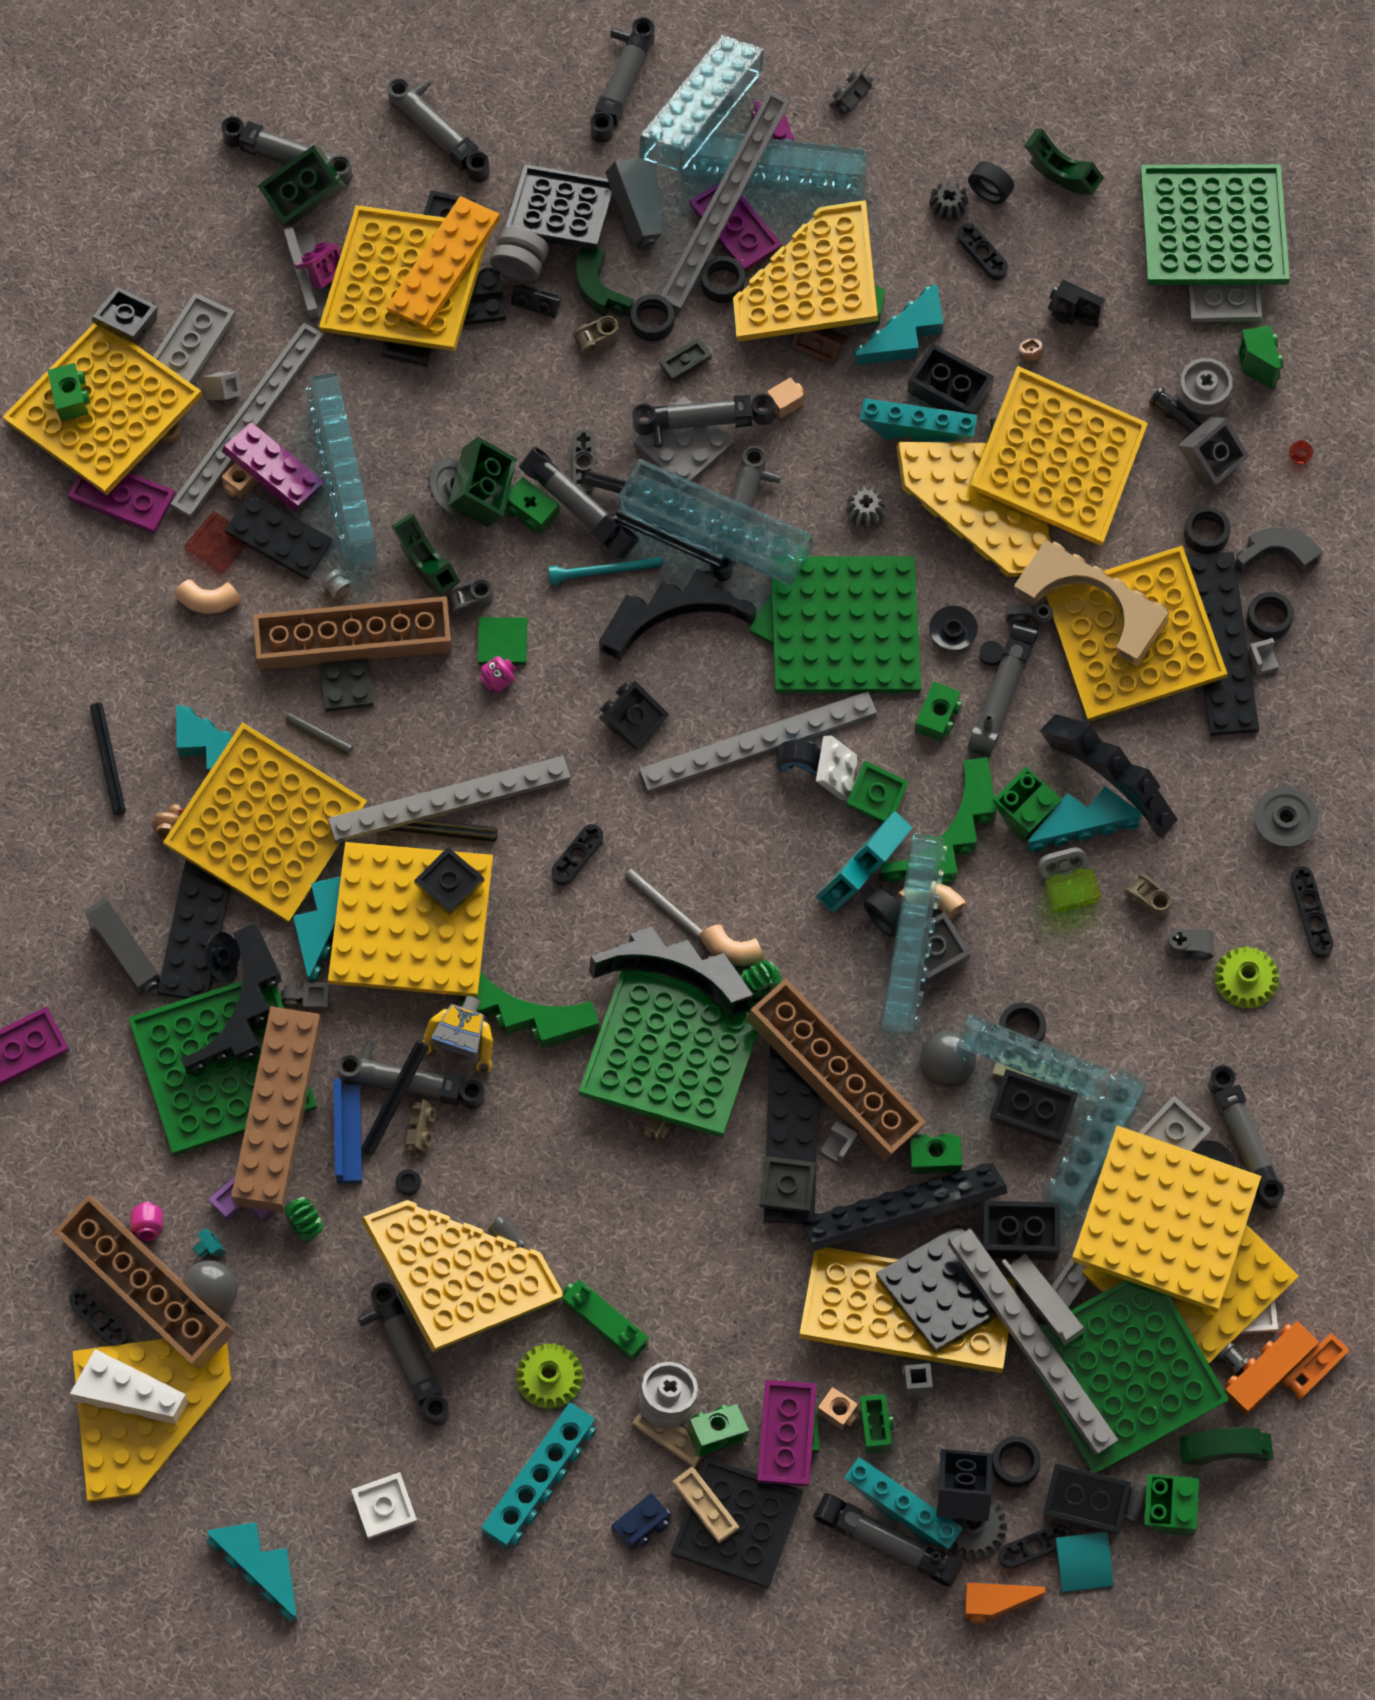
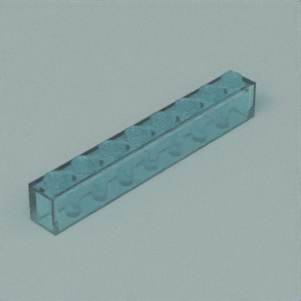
[880,833,947,1036]

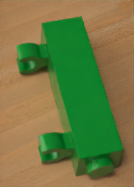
[562,1279,649,1362]

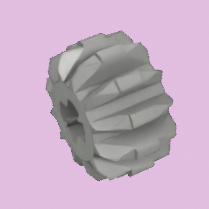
[845,486,886,528]

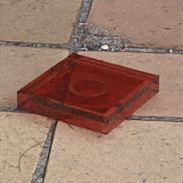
[184,511,246,574]

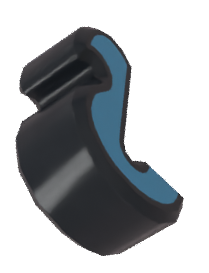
[776,739,821,775]

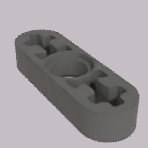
[573,429,594,495]

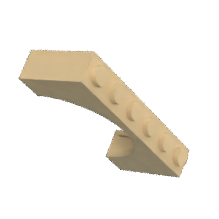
[1014,540,1169,667]

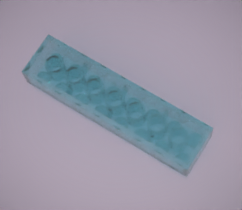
[639,35,764,172]
[679,128,869,198]
[305,371,378,566]
[618,459,813,586]

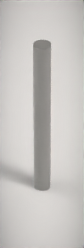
[625,869,703,939]

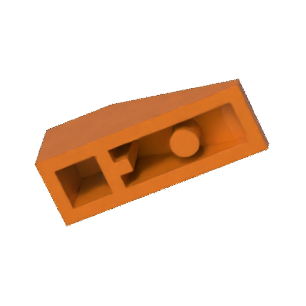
[964,1582,1045,1624]

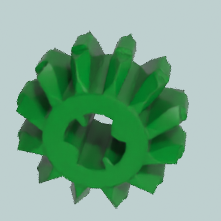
[740,960,782,1001]
[284,1197,323,1242]

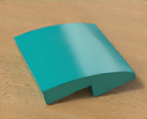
[1055,1532,1114,1593]

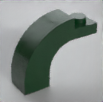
[1024,129,1104,195]
[576,248,634,316]
[391,513,460,595]
[1180,1428,1274,1465]

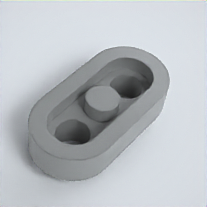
[1038,847,1088,880]

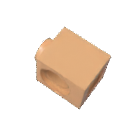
[767,377,805,419]
[222,463,258,500]
[817,1387,859,1431]

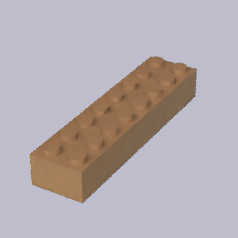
[253,596,452,670]
[746,979,926,1163]
[231,1007,322,1213]
[54,1194,235,1370]

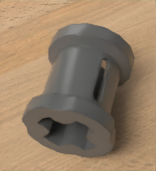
[1216,1342,1250,1375]

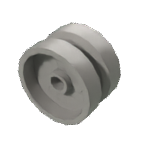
[490,227,549,283]
[1178,358,1232,419]
[637,1362,698,1429]

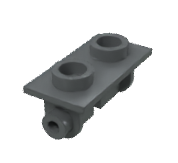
[829,67,873,113]

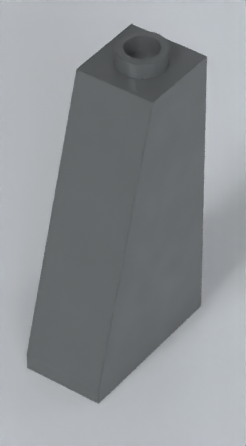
[605,156,663,248]
[85,897,160,995]

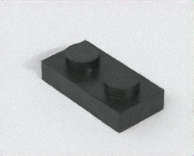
[659,337,712,383]

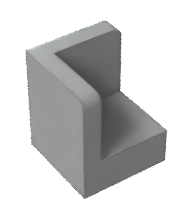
[202,372,242,400]
[1248,638,1279,676]
[821,1121,858,1165]

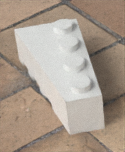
[70,1349,188,1424]

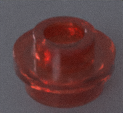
[1289,440,1313,463]

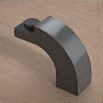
[1235,527,1323,574]
[899,1356,933,1398]

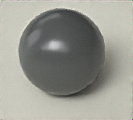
[920,1030,977,1086]
[180,1260,238,1316]

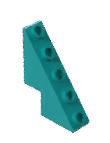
[853,284,944,365]
[860,398,978,442]
[176,705,233,773]
[1027,786,1143,852]
[815,811,913,913]
[293,876,341,983]
[844,1457,963,1549]
[206,1522,298,1622]

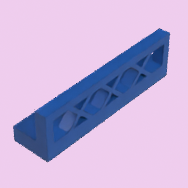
[333,1079,362,1184]

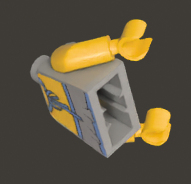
[422,996,493,1073]

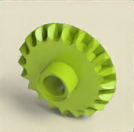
[1214,946,1280,1009]
[516,1343,583,1409]

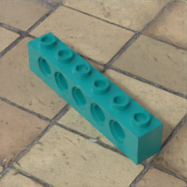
[481,1402,597,1550]

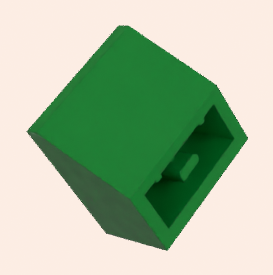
[1238,325,1283,389]
[992,766,1062,841]
[1144,1474,1199,1536]

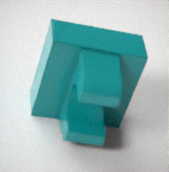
[193,1228,227,1259]

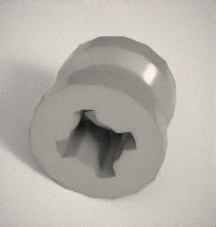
[321,569,352,600]

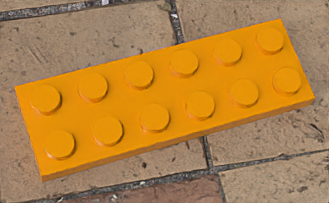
[386,196,501,330]

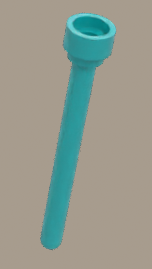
[548,557,664,586]

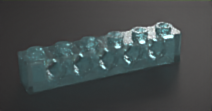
[957,1013,1109,1102]
[1046,1068,1147,1215]

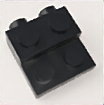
[463,268,506,326]
[1048,279,1105,328]
[92,287,158,342]
[598,681,670,750]

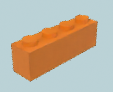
[1224,1321,1319,1417]

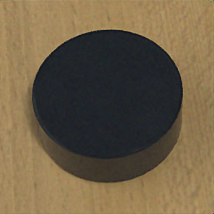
[979,641,1004,666]
[396,1169,421,1196]

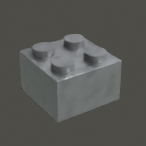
[1178,417,1250,485]
[902,912,971,984]

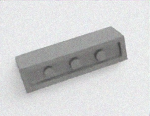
[284,228,329,320]
[1002,1254,1085,1346]

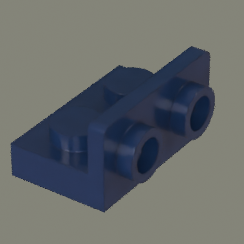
[611,1492,671,1550]

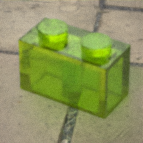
[1043,868,1101,914]

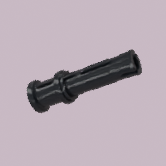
[1149,387,1203,433]

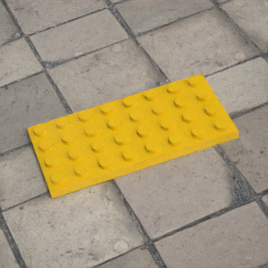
[799,1247,1016,1373]

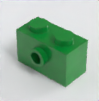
[859,1394,894,1454]

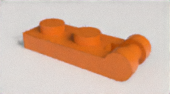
[1281,1333,1350,1401]

